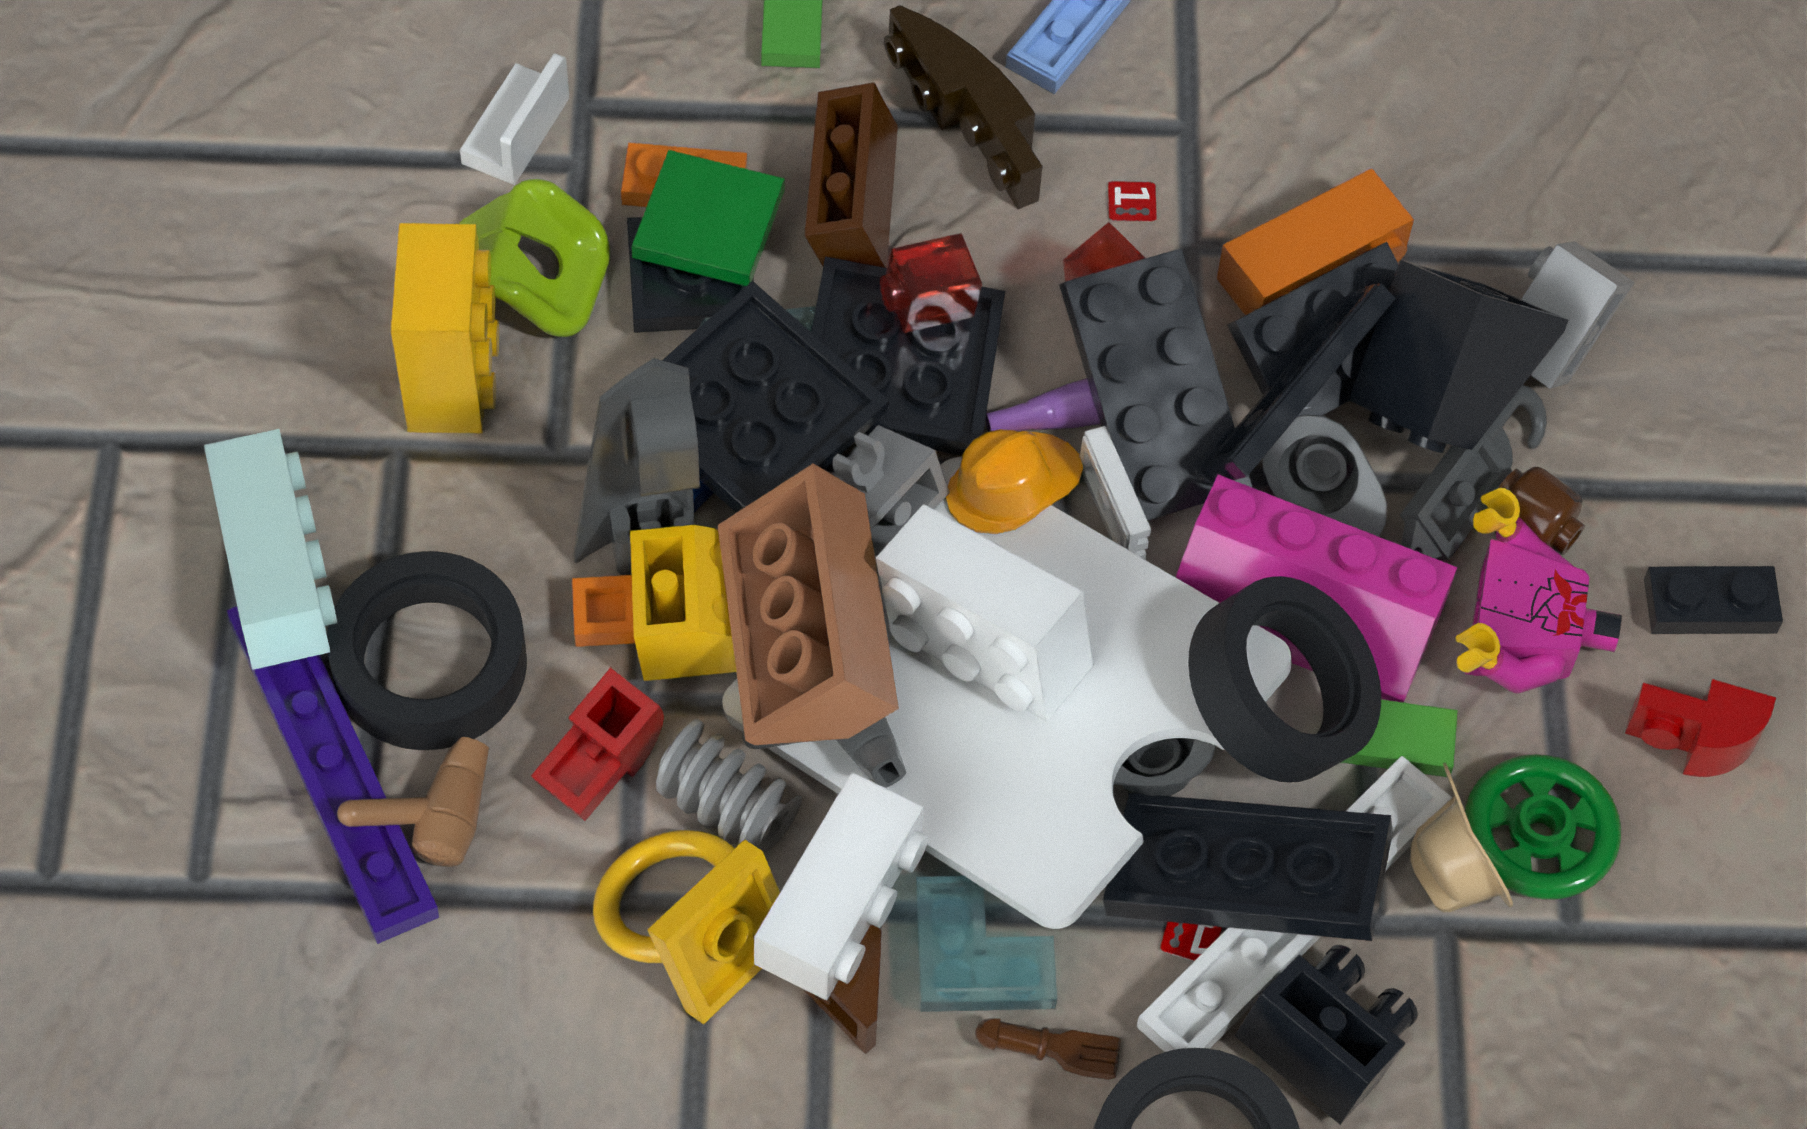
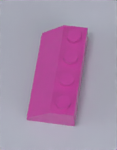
[1176,475,1457,703]

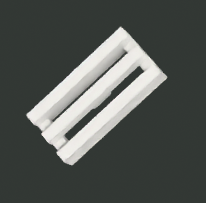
[1080,426,1151,560]

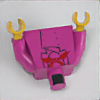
[1455,488,1622,694]

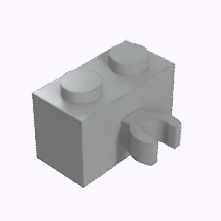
[1522,241,1635,389]
[832,425,950,570]

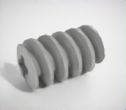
[656,719,802,853]

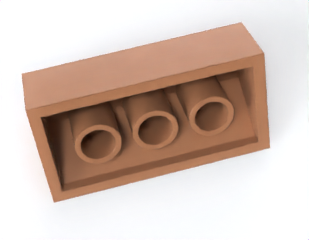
[718,464,899,745]

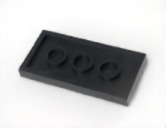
[1059,248,1253,521]
[1103,793,1393,941]

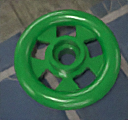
[1465,754,1621,900]

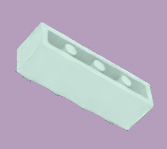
[204,429,337,670]

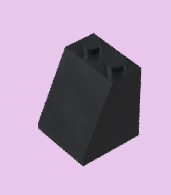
[1349,260,1569,453]

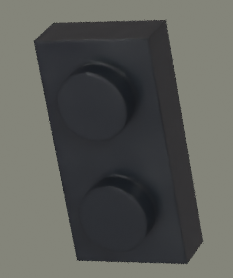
[1644,566,1783,634]

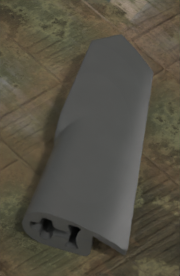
[573,358,700,575]

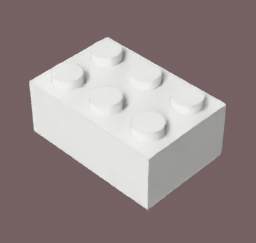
[876,504,1093,721]

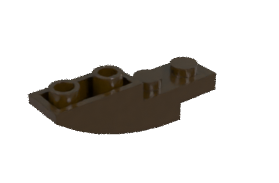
[884,5,1043,209]

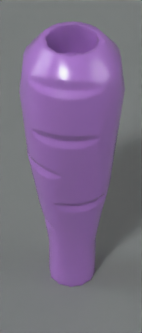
[985,378,1100,432]

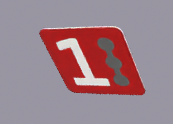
[1108,181,1157,222]
[1160,922,1222,961]

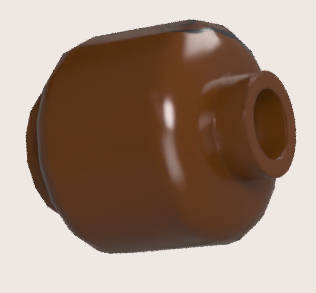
[1487,467,1585,555]

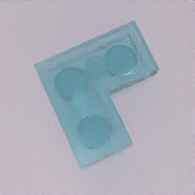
[915,876,1057,1012]

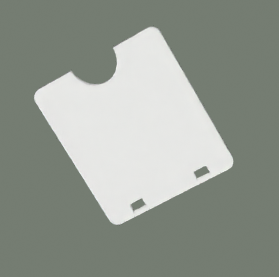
[722,457,1291,929]

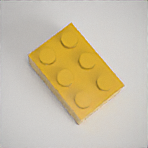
[391,223,499,433]

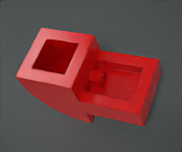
[531,667,664,821]
[1625,679,1776,777]

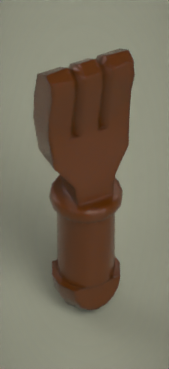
[975,1018,1121,1080]

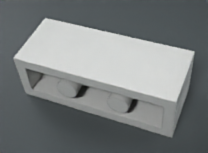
[754,772,929,1001]

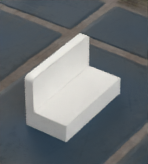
[460,53,569,185]

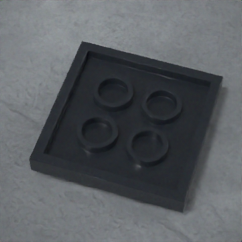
[811,256,1006,456]
[663,281,889,513]

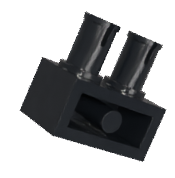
[1235,945,1418,1125]

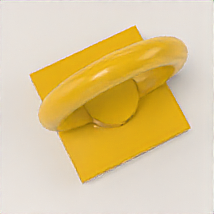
[593,830,780,1025]

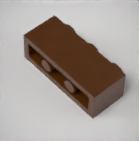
[804,82,898,268]

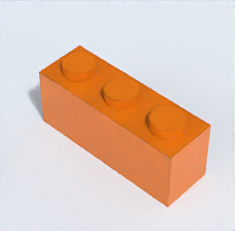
[1217,168,1414,315]

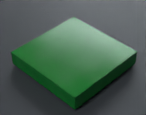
[632,150,785,286]

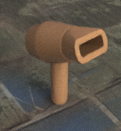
[337,737,489,867]

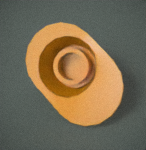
[946,429,1083,534]

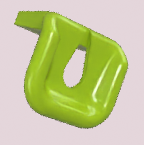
[459,179,610,337]

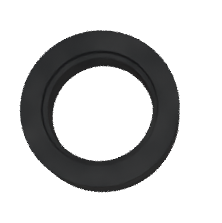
[327,551,527,750]
[1188,576,1381,783]
[1093,1048,1300,1129]

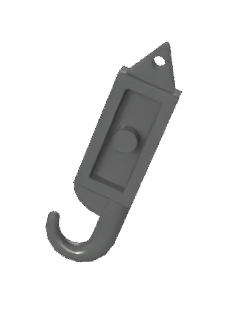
[1400,385,1547,560]

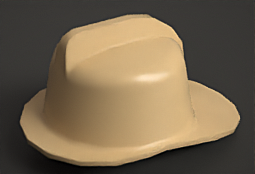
[1410,762,1513,912]

